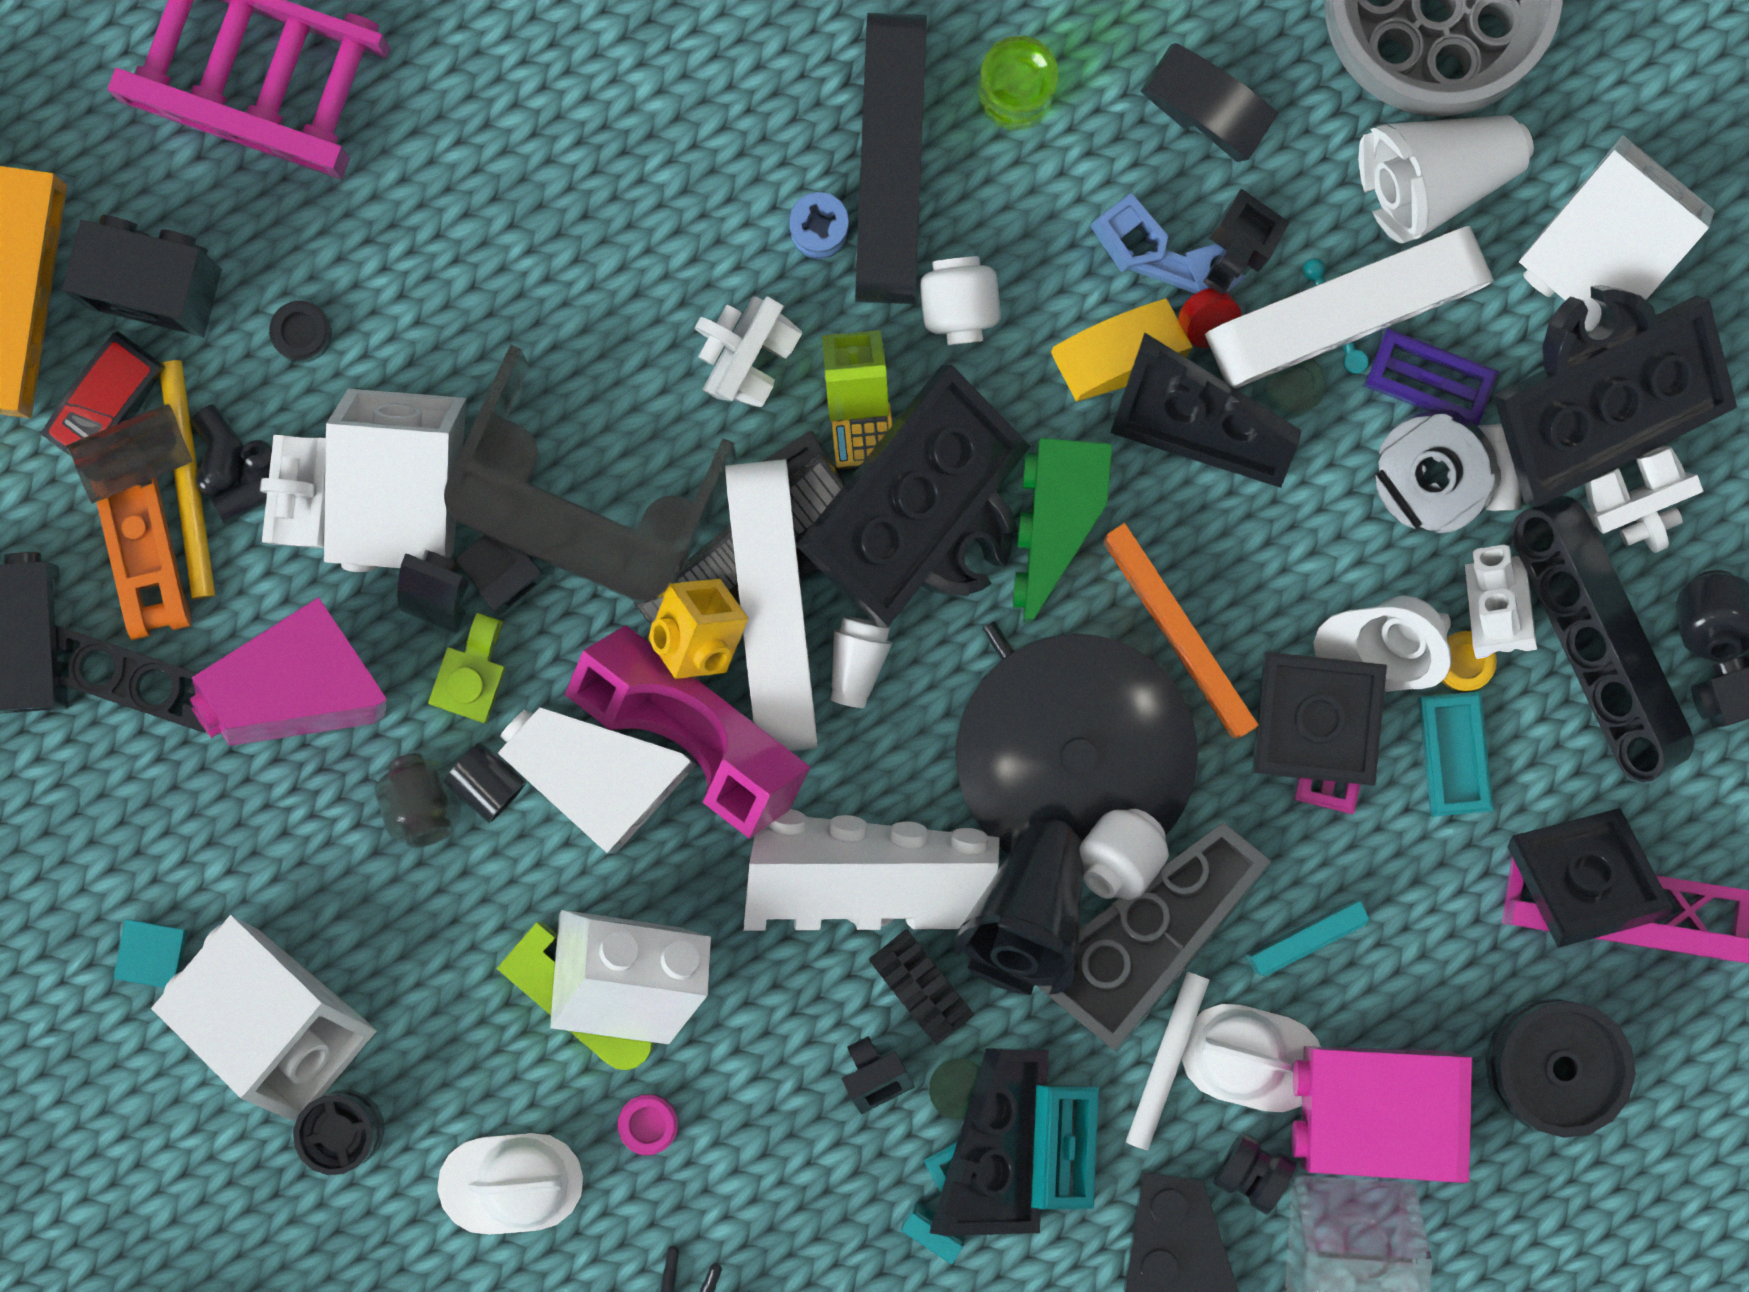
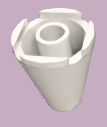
[1358,115,1534,243]

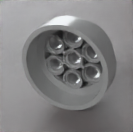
[1324,0,1563,116]

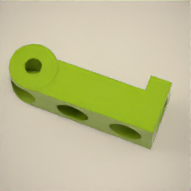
[496,921,654,1070]

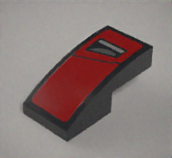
[40,331,165,469]

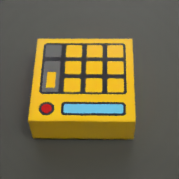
[831,403,892,470]

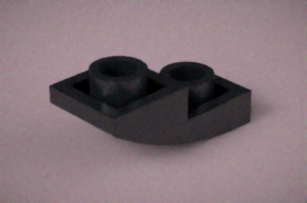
[1140,43,1279,162]
[397,550,469,633]

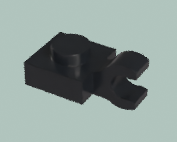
[1203,189,1290,295]

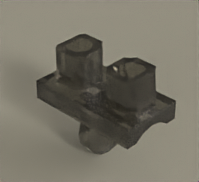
[66,404,193,504]

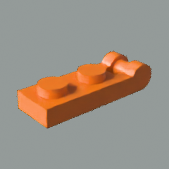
[90,462,192,640]

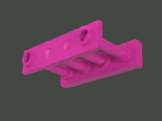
[107,0,390,180]

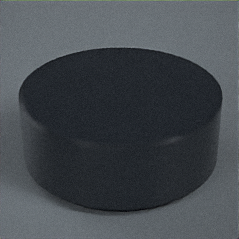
[269,301,332,363]

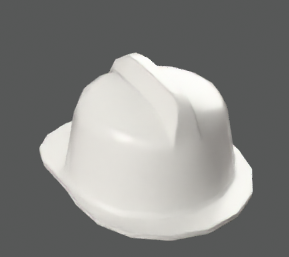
[1313,595,1452,692]
[1181,1004,1321,1112]
[437,1133,583,1235]

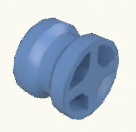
[789,192,849,259]

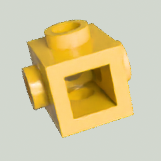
[648,579,749,679]

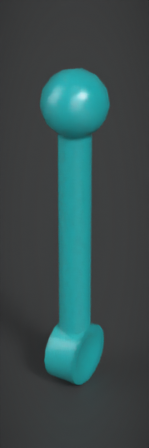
[1303,258,1368,374]

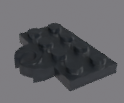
[1493,285,1737,508]
[796,365,1031,627]

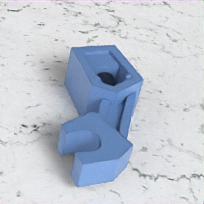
[1090,193,1246,294]

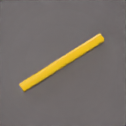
[160,360,216,600]

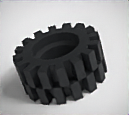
[869,929,974,1045]

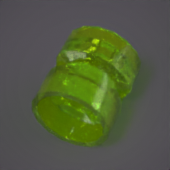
[978,35,1059,130]

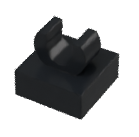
[841,1036,915,1114]

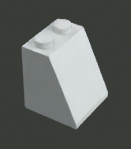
[1519,135,1715,332]
[324,389,466,572]
[498,707,697,854]
[550,910,711,1044]
[151,915,377,1122]

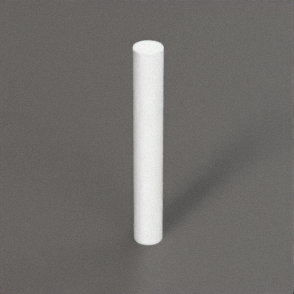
[1126,971,1210,1151]

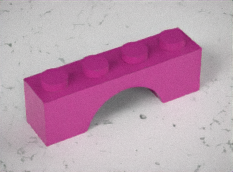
[564,625,810,839]

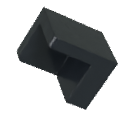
[456,517,547,615]

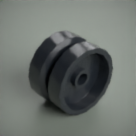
[1485,998,1636,1138]

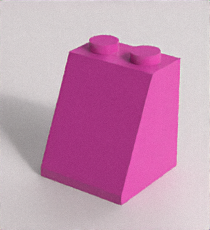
[189,597,387,746]
[1291,1046,1472,1183]

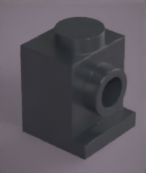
[1691,655,1749,728]

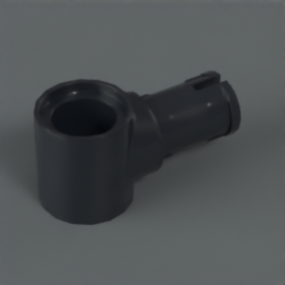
[444,742,526,823]

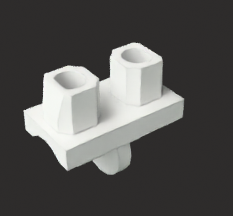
[694,297,802,407]
[260,435,326,548]
[1585,446,1704,553]
[1465,545,1537,659]

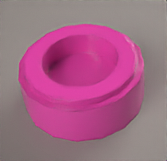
[618,1094,678,1155]

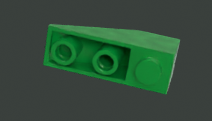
[1013,438,1112,623]

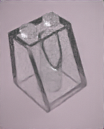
[1286,1175,1432,1292]

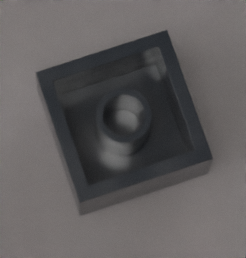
[62,215,222,337]

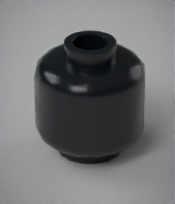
[1676,570,1749,662]

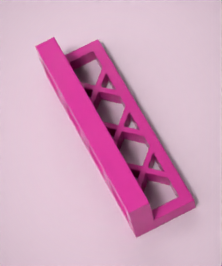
[1502,857,1749,964]

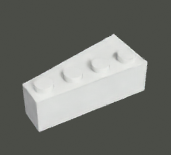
[743,809,999,931]

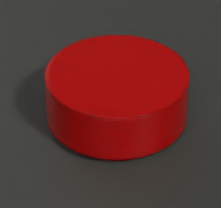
[1178,288,1242,348]

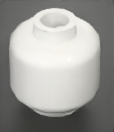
[919,256,1001,345]
[1080,809,1169,900]

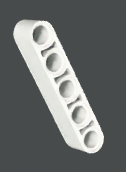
[1205,226,1494,389]
[725,459,818,751]

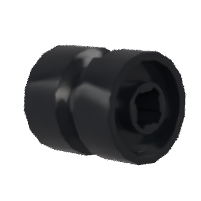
[293,1090,384,1175]

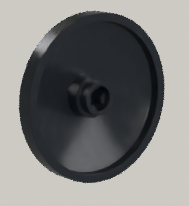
[955,633,1198,875]

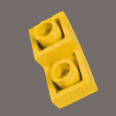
[1051,298,1193,402]

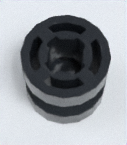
[1213,1131,1297,1215]

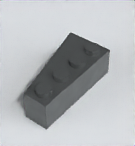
[1037,822,1271,1053]

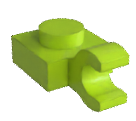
[428,613,507,724]

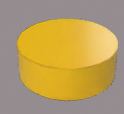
[1441,631,1497,692]

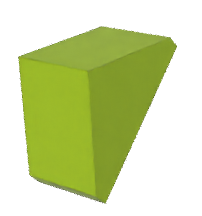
[822,330,889,421]

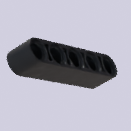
[855,13,927,304]
[1511,496,1694,782]

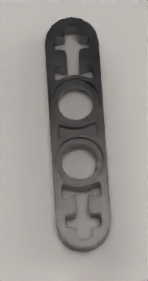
[55,625,206,733]

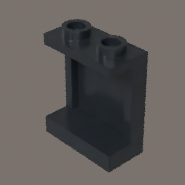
[0,552,68,714]

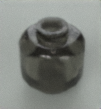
[375,753,461,848]

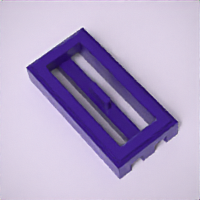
[1364,328,1499,426]

